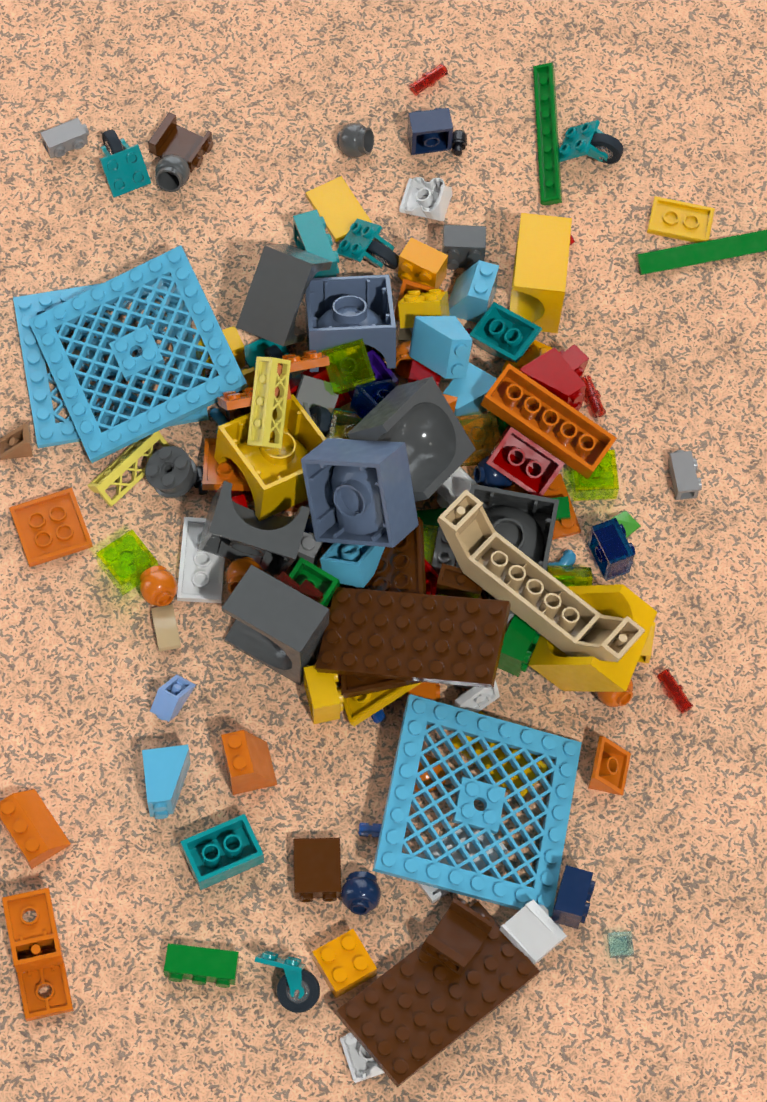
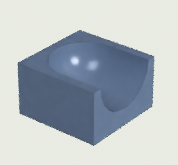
[305,275,396,372]
[301,438,419,548]

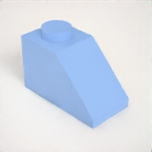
[150,675,196,722]

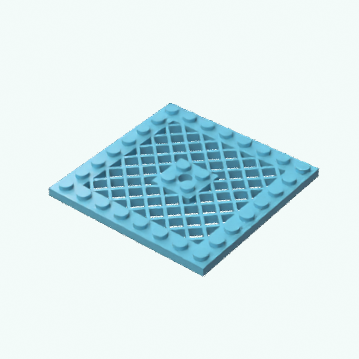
[28,245,249,463]
[13,275,209,448]
[372,694,582,917]

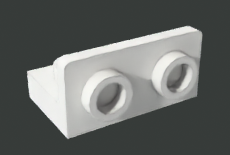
[452,680,500,713]

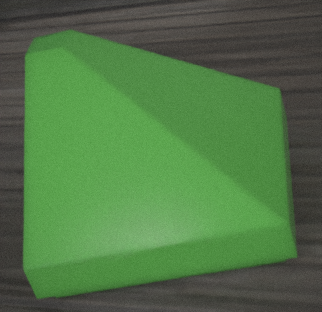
[610,511,641,539]

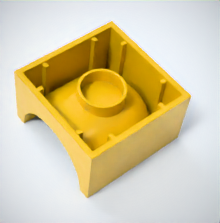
[509,213,572,333]
[214,394,326,521]
[528,584,657,692]

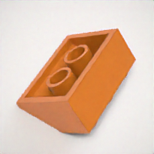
[0,789,71,869]

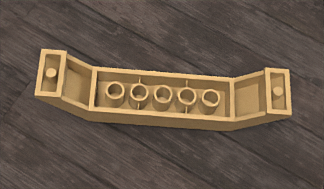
[437,490,645,662]

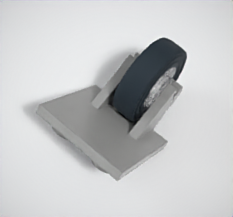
[295,374,342,437]

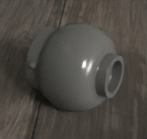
[337,123,374,158]
[155,154,190,192]

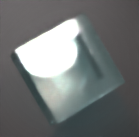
[607,931,634,958]

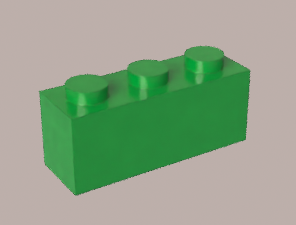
[164,943,239,988]

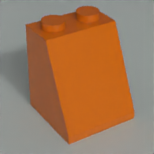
[221,730,277,795]

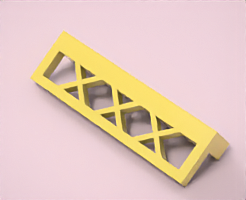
[247,357,291,449]
[87,431,170,507]

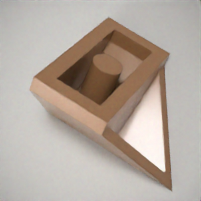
[0,420,33,460]

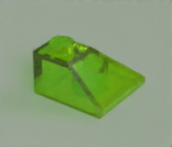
[321,339,375,396]

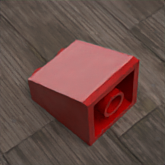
[519,347,586,411]

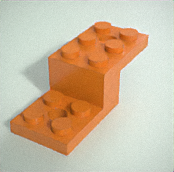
[217,350,330,410]
[2,887,74,1022]

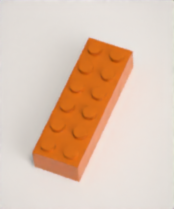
[481,363,617,479]

